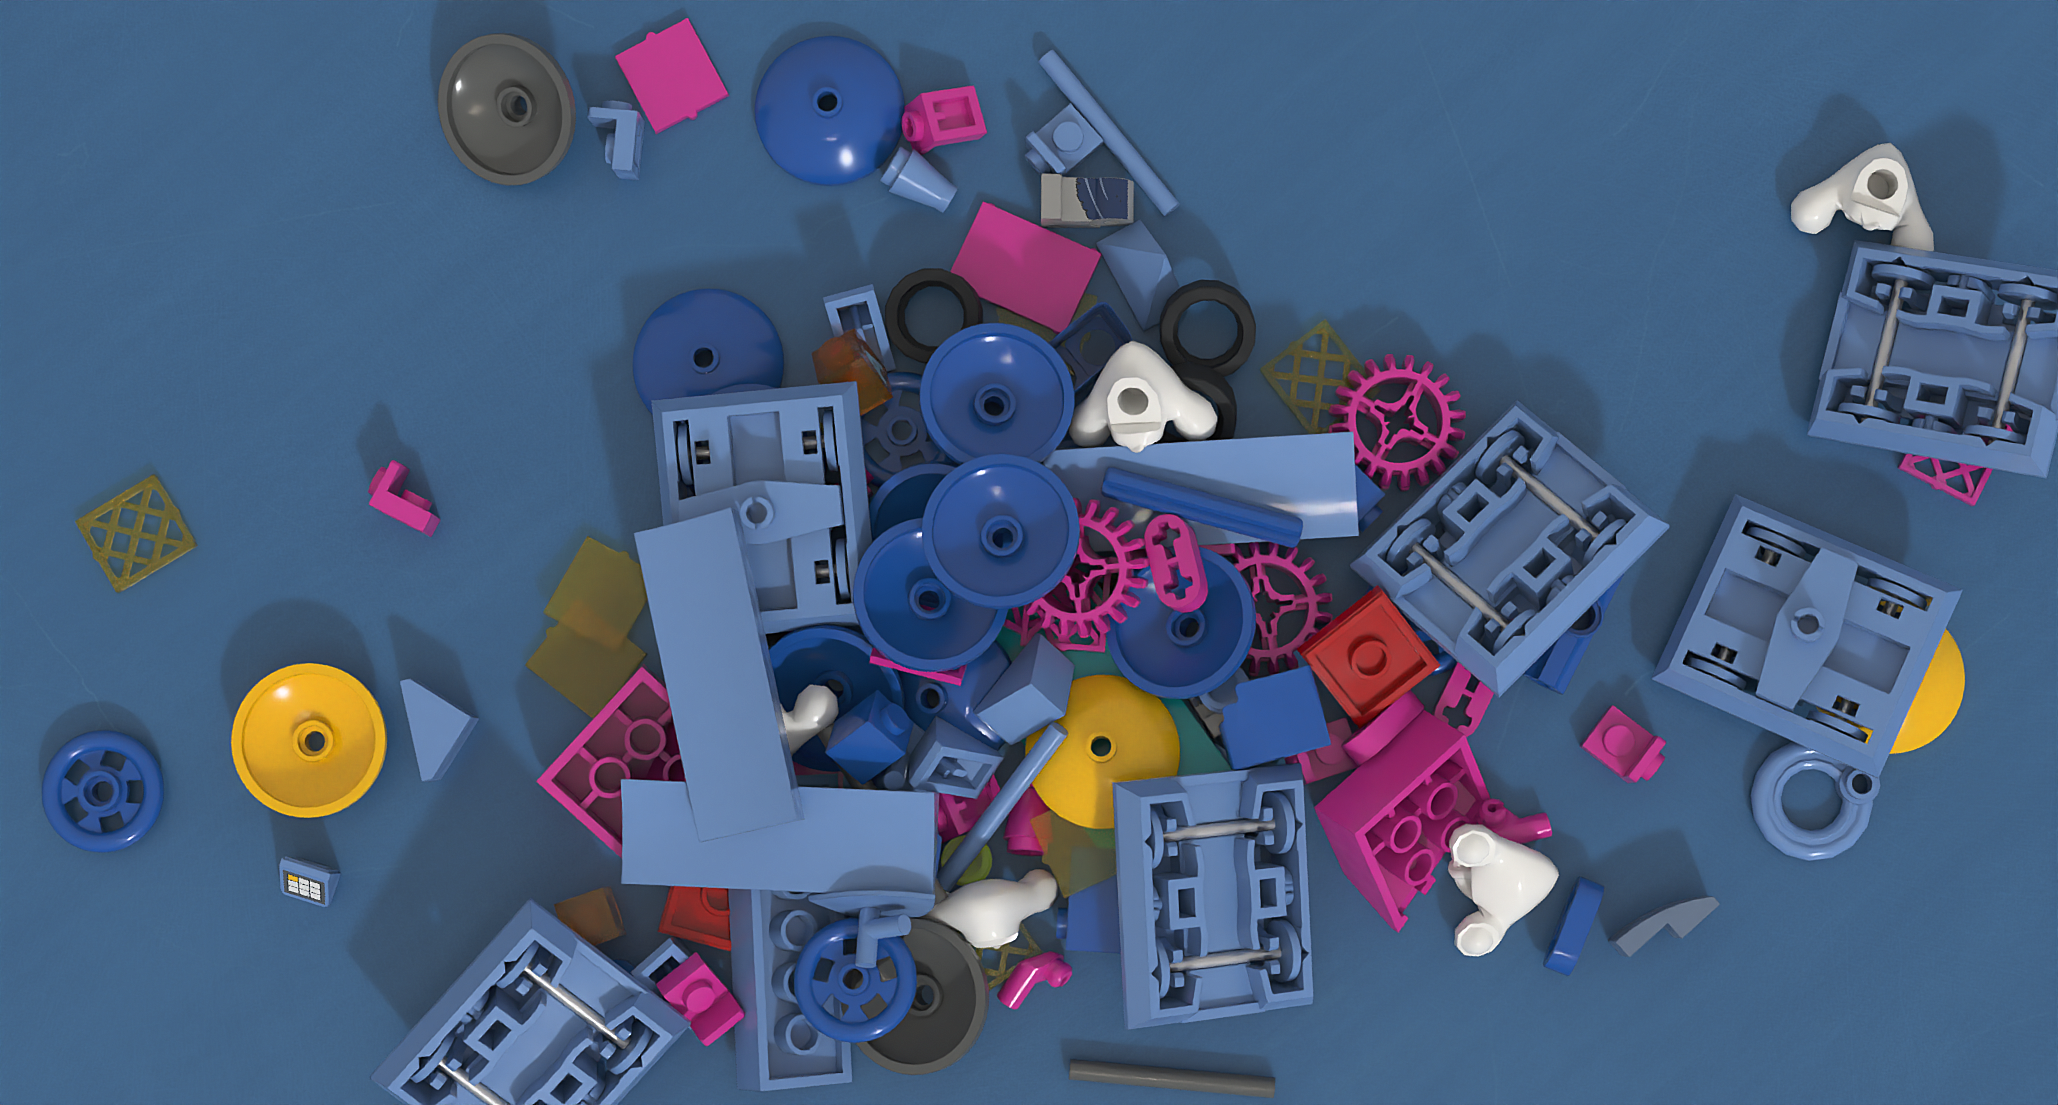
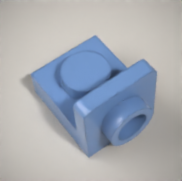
[587,101,645,180]
[1024,103,1104,177]

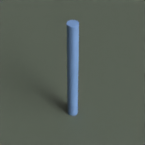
[1038,50,1180,217]
[937,722,1068,892]

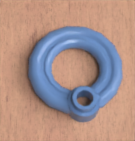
[1750,741,1880,861]

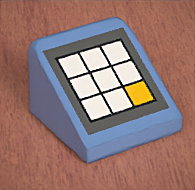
[279,856,341,907]

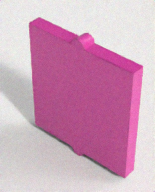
[615,18,729,134]

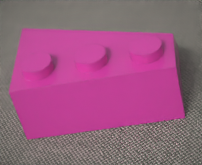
[536,664,686,858]
[1314,709,1491,933]

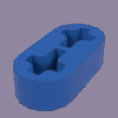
[1543,876,1604,976]

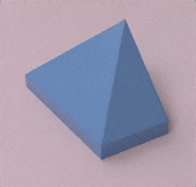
[1096,220,1180,332]

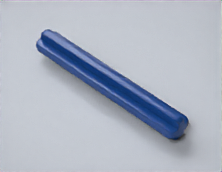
[1101,467,1303,548]

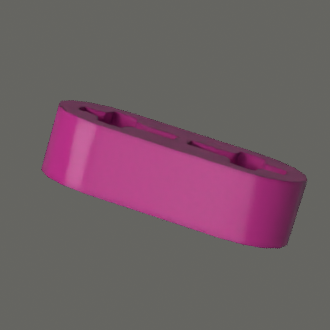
[1144,514,1208,613]
[1432,661,1494,737]
[1341,689,1425,766]

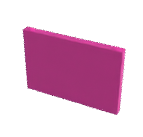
[950,201,1102,334]

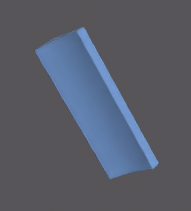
[1043,432,1359,552]
[634,507,805,842]
[728,773,852,1091]
[621,779,939,895]

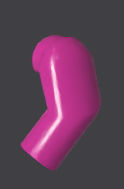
[1476,798,1552,844]
[997,951,1072,1010]

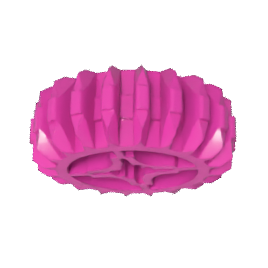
[1328,354,1466,492]
[1024,498,1150,638]
[1197,542,1333,677]

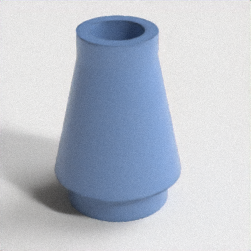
[880,146,958,213]

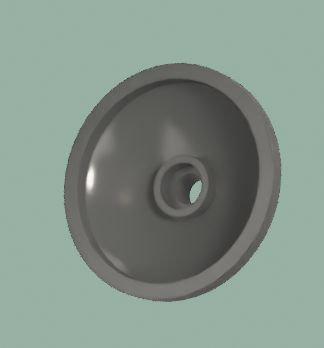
[438,33,576,185]
[841,918,989,1075]

